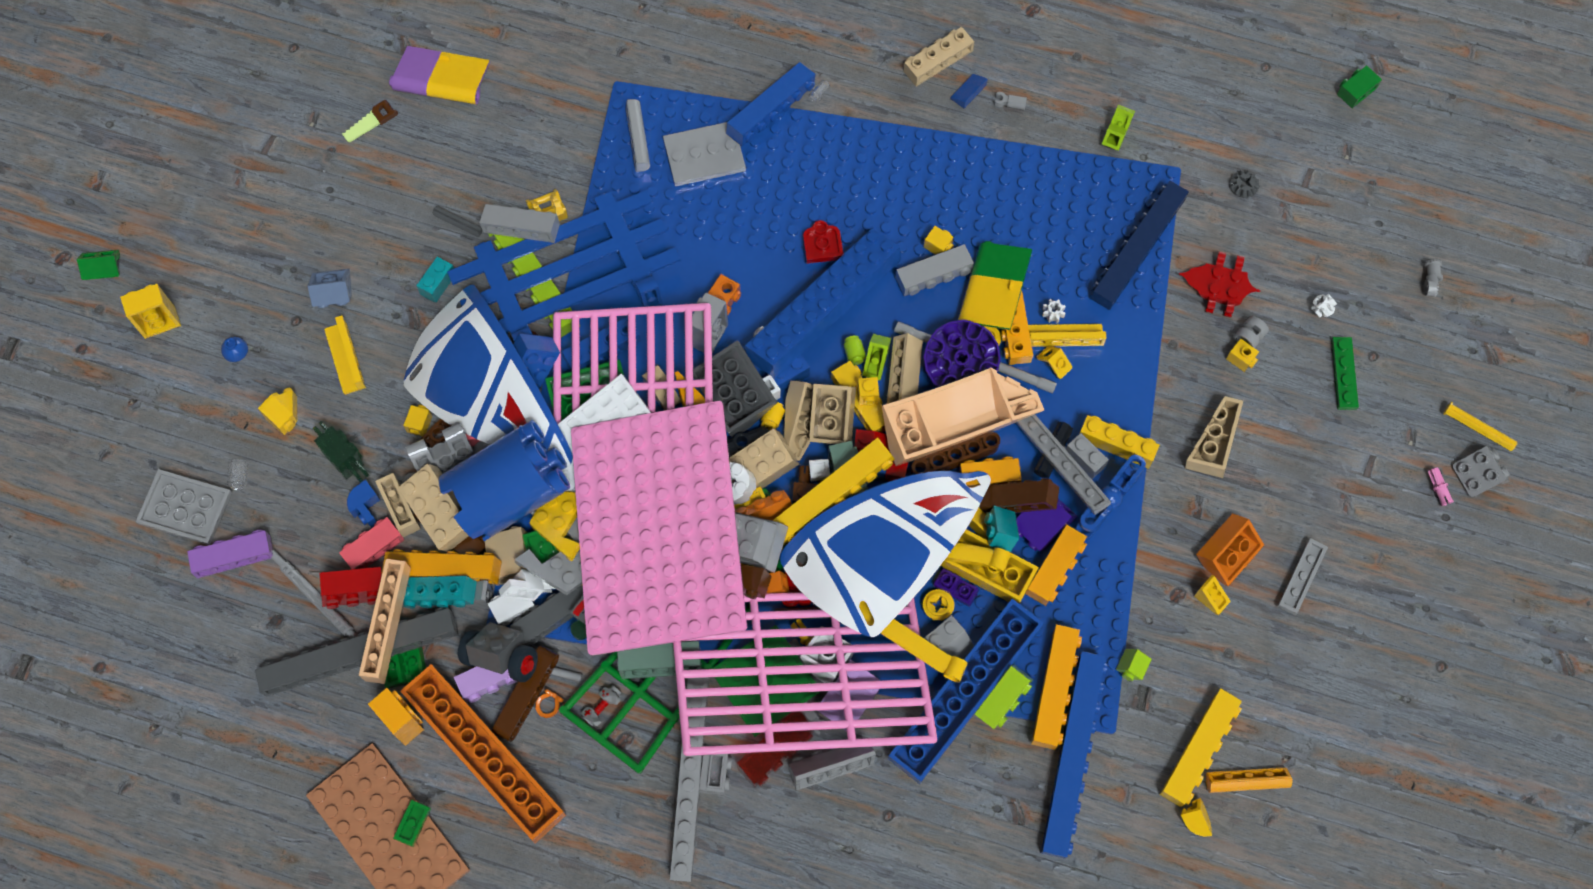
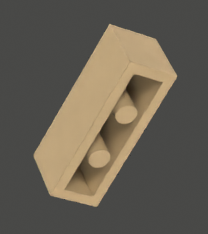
[375,473,421,537]

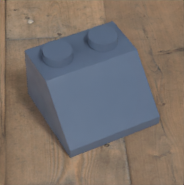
[307,269,352,308]

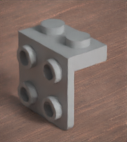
[1453,446,1510,497]

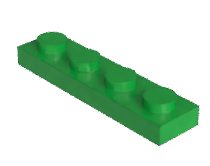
[1331,337,1359,410]

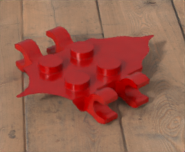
[1179,251,1261,317]

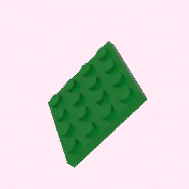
[712,625,821,737]

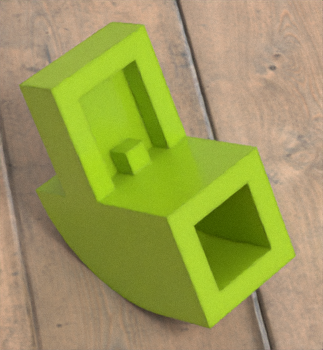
[1102,105,1135,151]

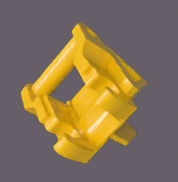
[525,189,568,221]

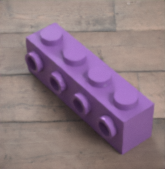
[187,530,273,579]

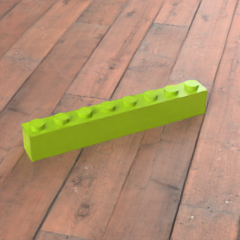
[487,233,572,338]

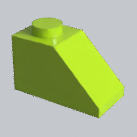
[862,334,892,380]

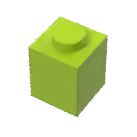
[1116,649,1152,681]

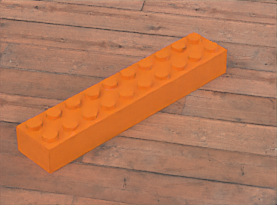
[400,664,566,844]

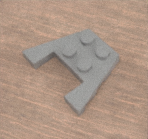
[515,518,583,596]

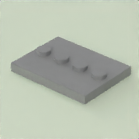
[663,122,746,186]
[135,469,232,545]

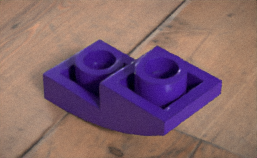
[933,568,979,607]

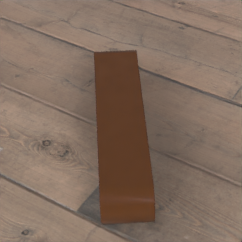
[911,432,1000,475]
[492,646,559,742]

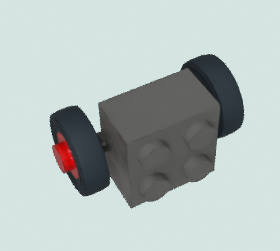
[458,622,538,682]

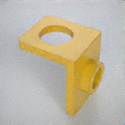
[1036,346,1072,379]

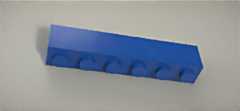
[726,62,816,146]

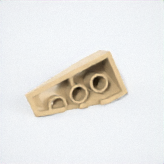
[784,381,813,461]

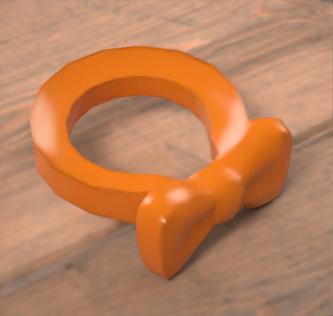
[535,689,564,718]

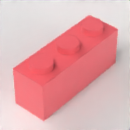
[339,517,404,569]

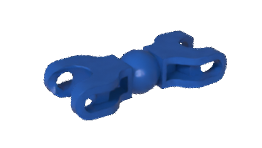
[1075,455,1146,540]

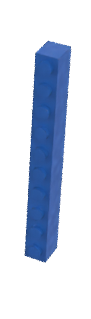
[1040,651,1108,859]

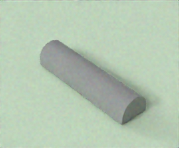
[626,99,650,172]

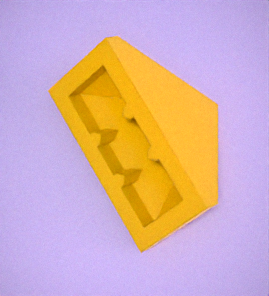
[1194,575,1231,616]

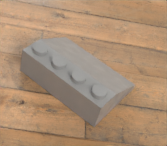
[789,738,876,791]

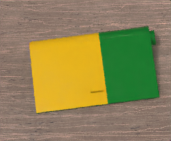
[958,241,1032,330]

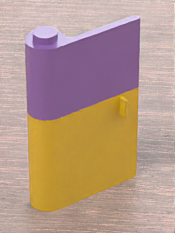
[389,46,490,105]

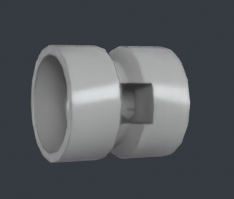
[1233,316,1269,348]

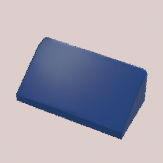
[950,74,988,109]

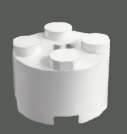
[730,462,756,504]

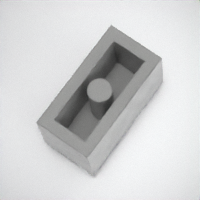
[1066,433,1109,479]

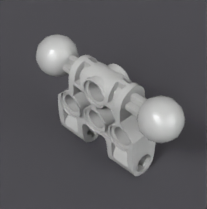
[401,423,489,485]

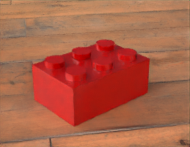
[319,567,382,609]

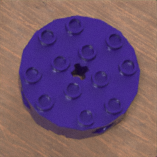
[924,320,1001,388]

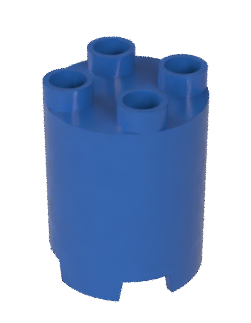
[439,420,570,541]

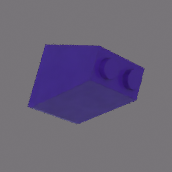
[1016,498,1078,551]

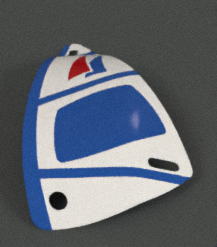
[404,284,573,467]
[780,471,991,637]

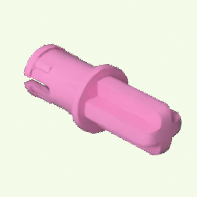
[1428,467,1454,506]

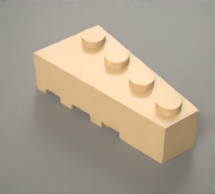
[1185,396,1243,478]

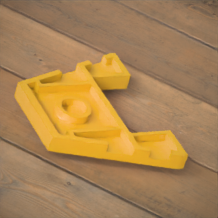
[529,492,580,561]

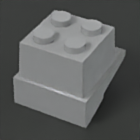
[735,512,788,573]

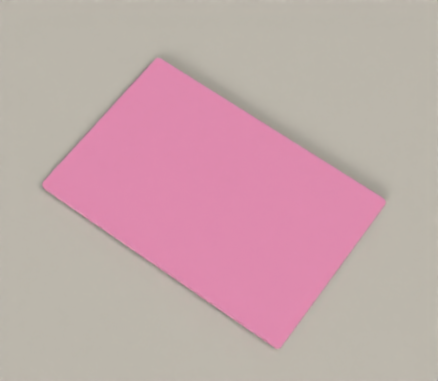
[571,401,747,656]

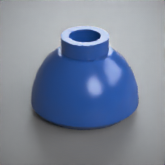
[221,337,248,362]

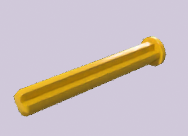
[1443,401,1517,451]

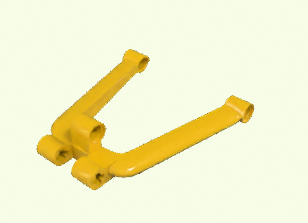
[859,542,1011,682]

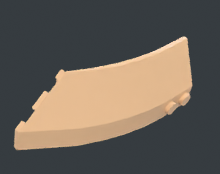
[882,367,1044,466]

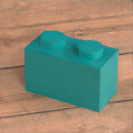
[416,256,454,303]
[984,506,1019,552]

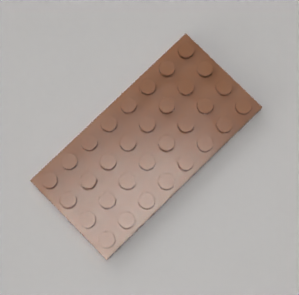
[306,743,470,889]

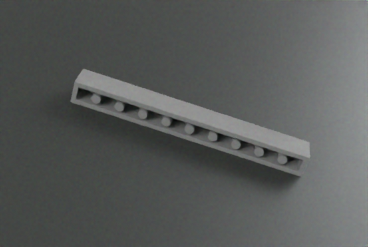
[670,677,710,882]

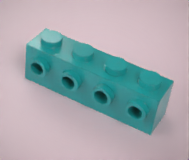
[403,576,477,609]

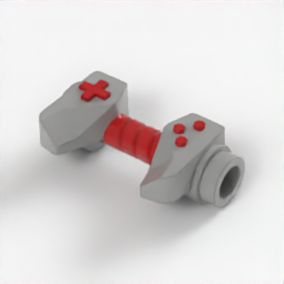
[581,685,621,727]

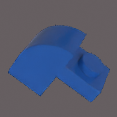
[347,480,380,528]

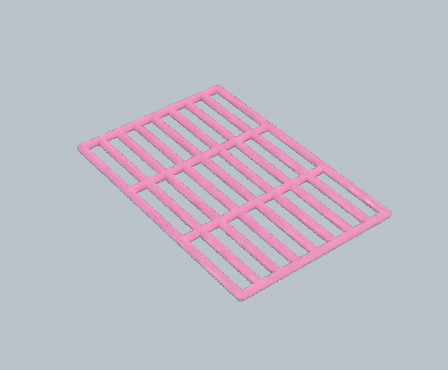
[553,303,713,424]
[673,592,937,756]

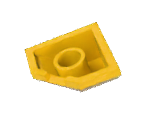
[258,387,298,435]

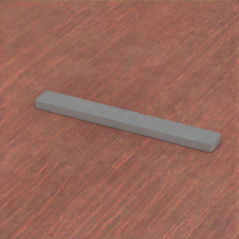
[1015,415,1111,515]

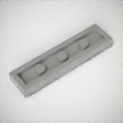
[1277,538,1328,616]

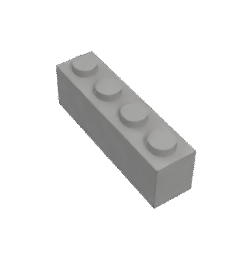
[479,204,560,243]
[895,244,974,296]

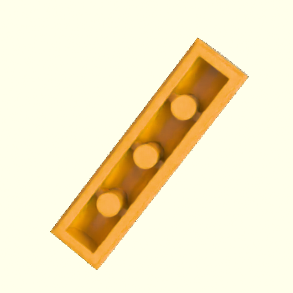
[1206,767,1292,793]

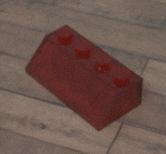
[737,711,814,788]

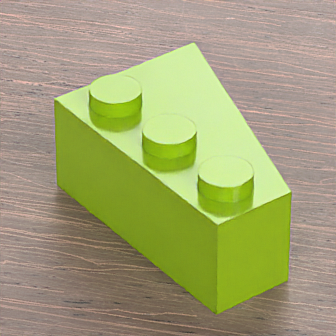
[975,665,1034,729]

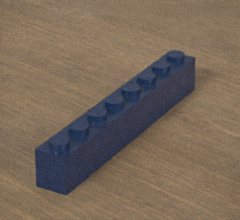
[1091,181,1189,310]

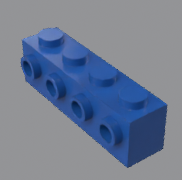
[562,317,641,372]

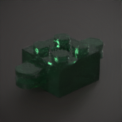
[312,421,370,483]

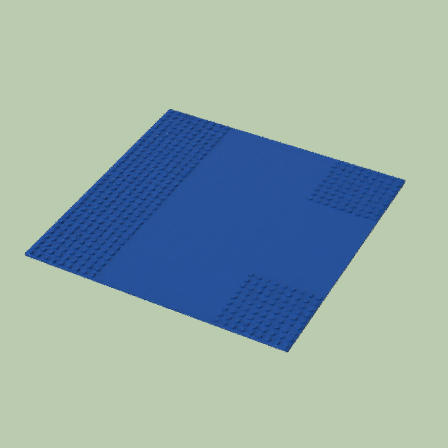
[486,81,1181,734]

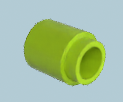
[844,335,866,365]

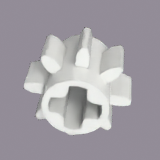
[1311,294,1337,317]
[1042,299,1066,323]

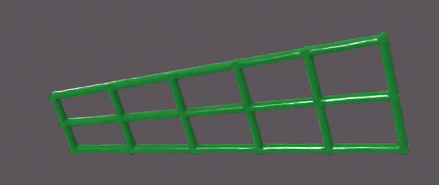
[559,489,783,774]

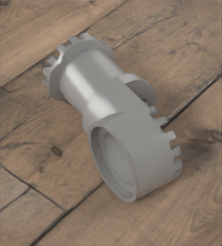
[1423,259,1443,296]

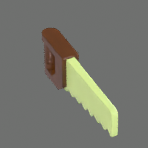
[342,100,398,143]

